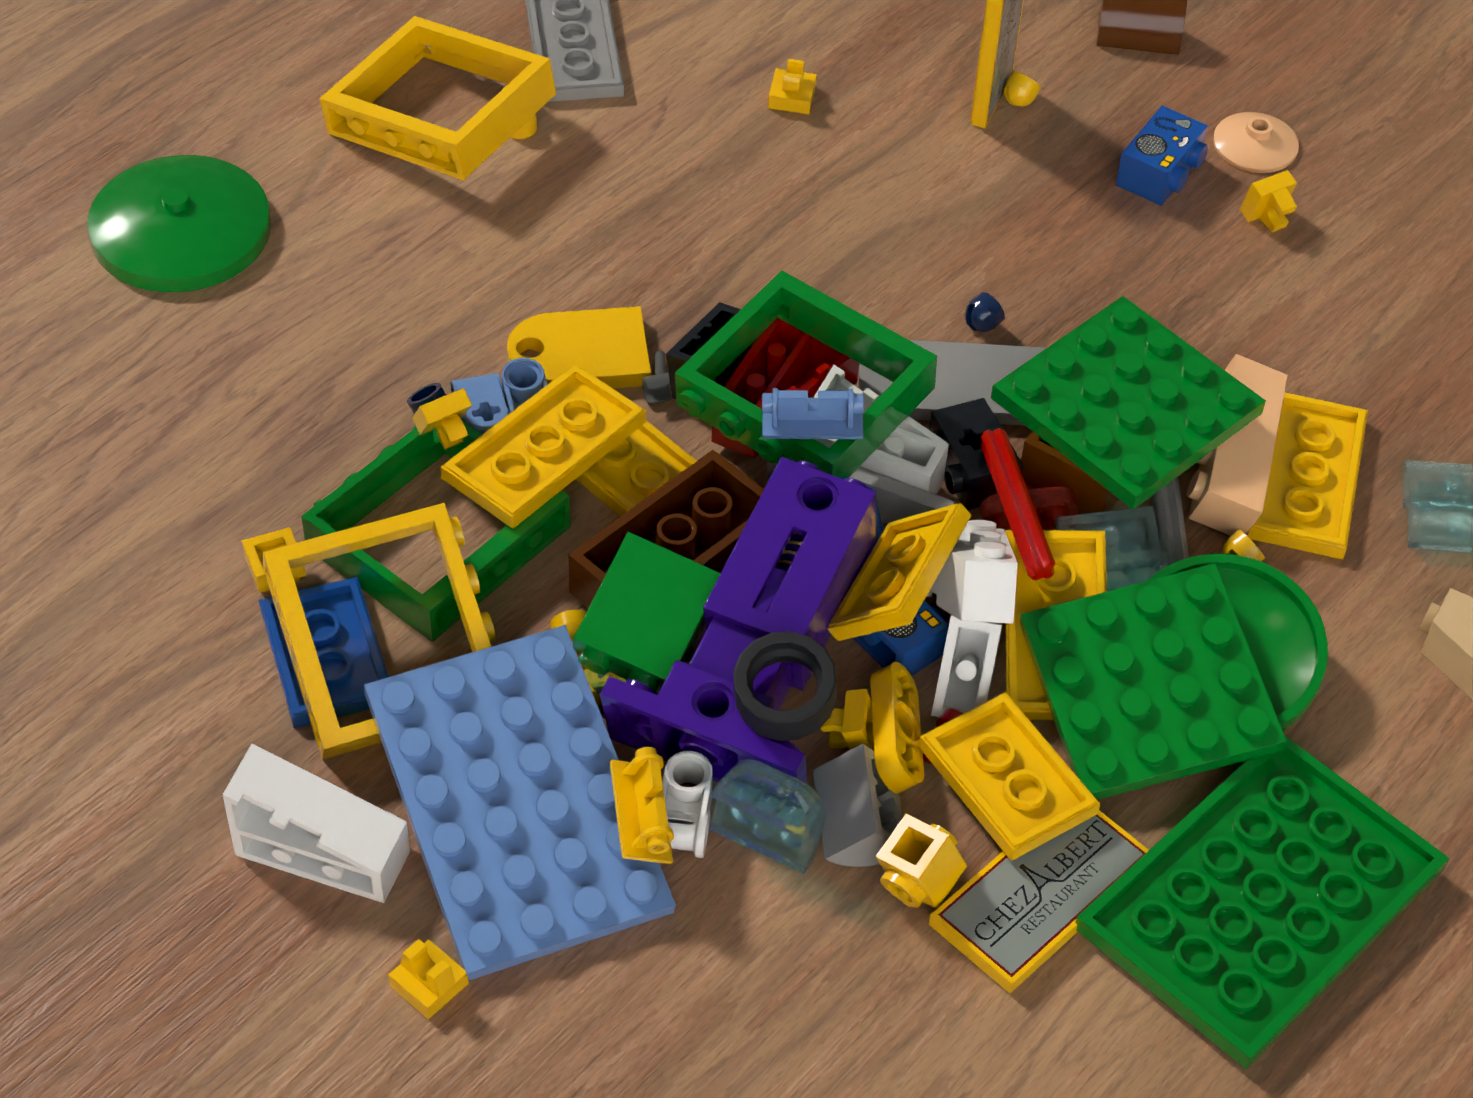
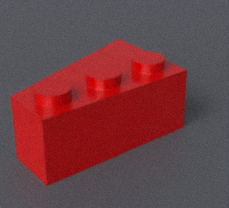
[711,318,859,459]

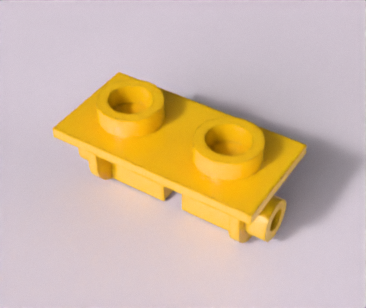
[610,747,674,864]

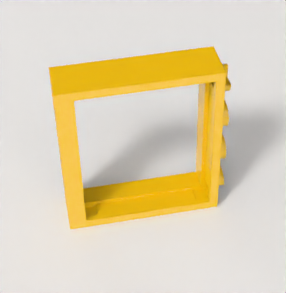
[319,16,556,181]
[263,502,496,760]

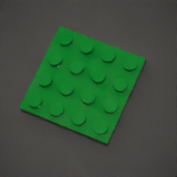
[991,296,1266,509]
[1020,563,1287,800]

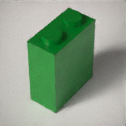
[573,532,721,694]

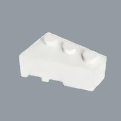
[814,365,949,494]
[926,520,1018,623]
[223,744,410,903]

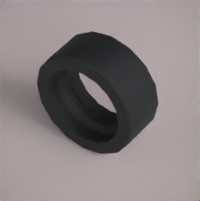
[733,631,837,741]

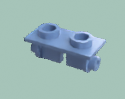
[762,388,864,439]

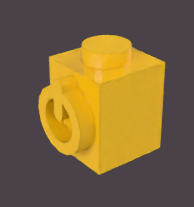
[876,814,967,909]

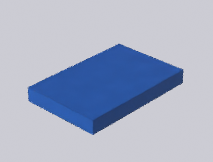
[259,577,389,728]

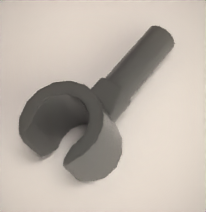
[642,351,671,404]

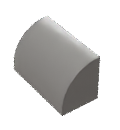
[813,744,903,867]

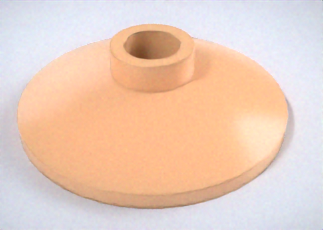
[1213,112,1299,173]

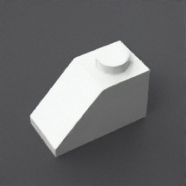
[931,615,1003,717]

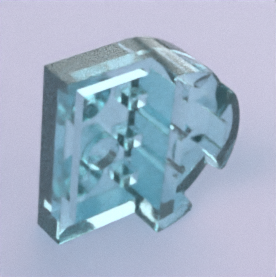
[1054,506,1168,591]
[709,759,826,874]

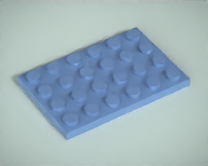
[364,625,676,981]

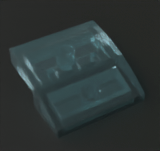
[1403,460,1473,552]

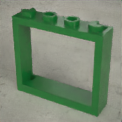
[675,270,937,479]
[301,421,571,642]

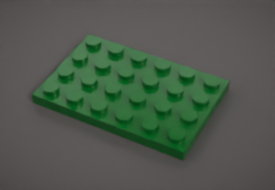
[1075,735,1449,1069]

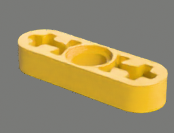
[870,662,924,794]

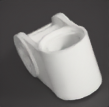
[662,751,712,858]

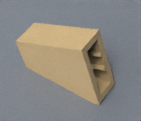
[1420,588,1473,701]

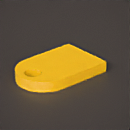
[507,306,651,388]

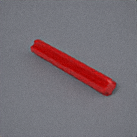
[981,428,1055,581]

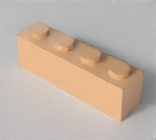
[1187,354,1287,536]

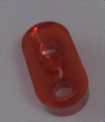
[979,486,1079,531]

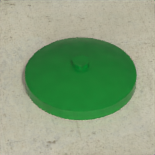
[87,155,271,292]
[1147,554,1328,731]

